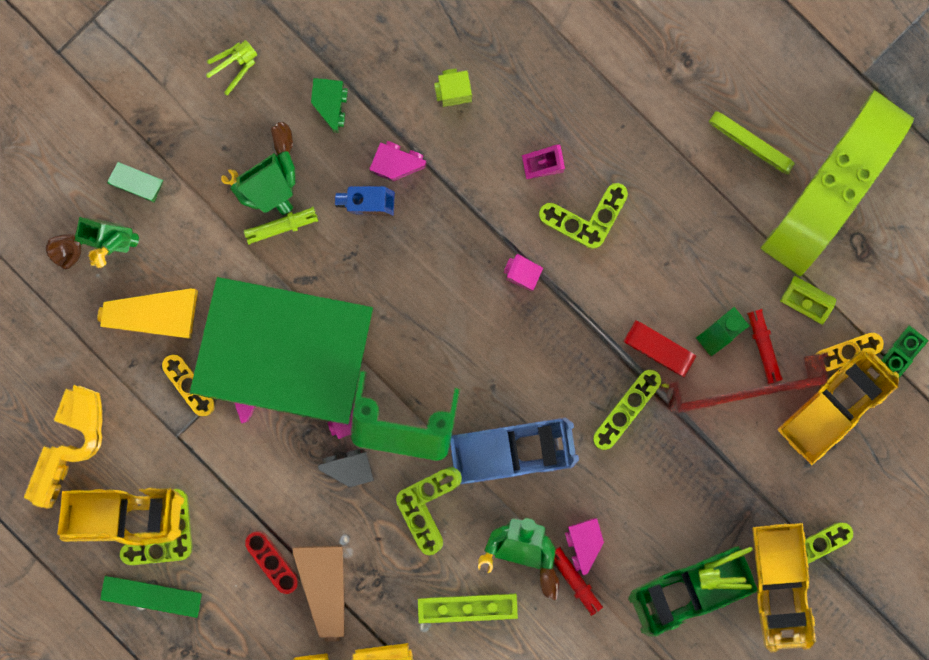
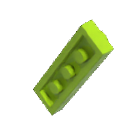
[418,593,518,624]

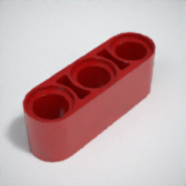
[623,320,697,378]
[245,531,299,594]

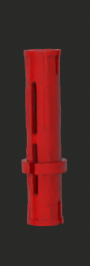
[747,309,783,384]
[554,547,603,616]

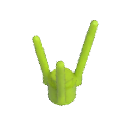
[206,40,257,95]
[699,547,753,590]

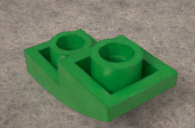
[881,325,929,378]

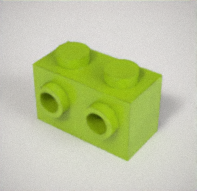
[434,69,472,107]

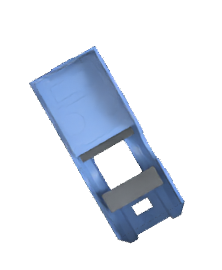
[450,418,579,484]

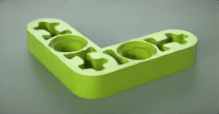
[539,183,628,249]
[396,467,462,556]
[120,489,193,565]

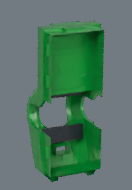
[628,546,758,637]

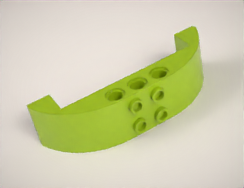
[760,90,914,277]

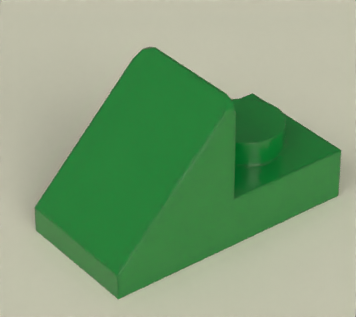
[696,307,750,357]

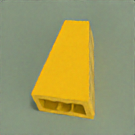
[97,288,198,339]

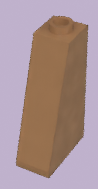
[293,546,345,642]

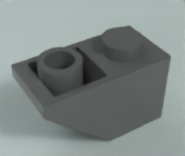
[318,449,374,487]

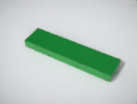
[100,575,203,618]

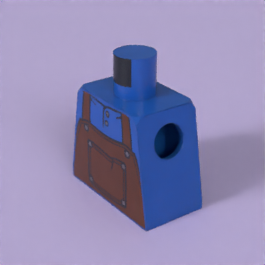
[335,186,395,216]

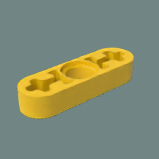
[813,333,884,372]
[162,355,215,416]

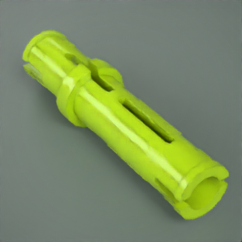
[244,206,318,245]

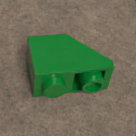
[311,78,348,133]

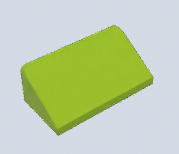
[780,276,836,325]

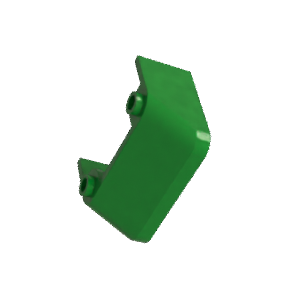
[350,371,460,461]

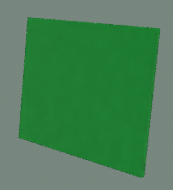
[190,277,373,425]

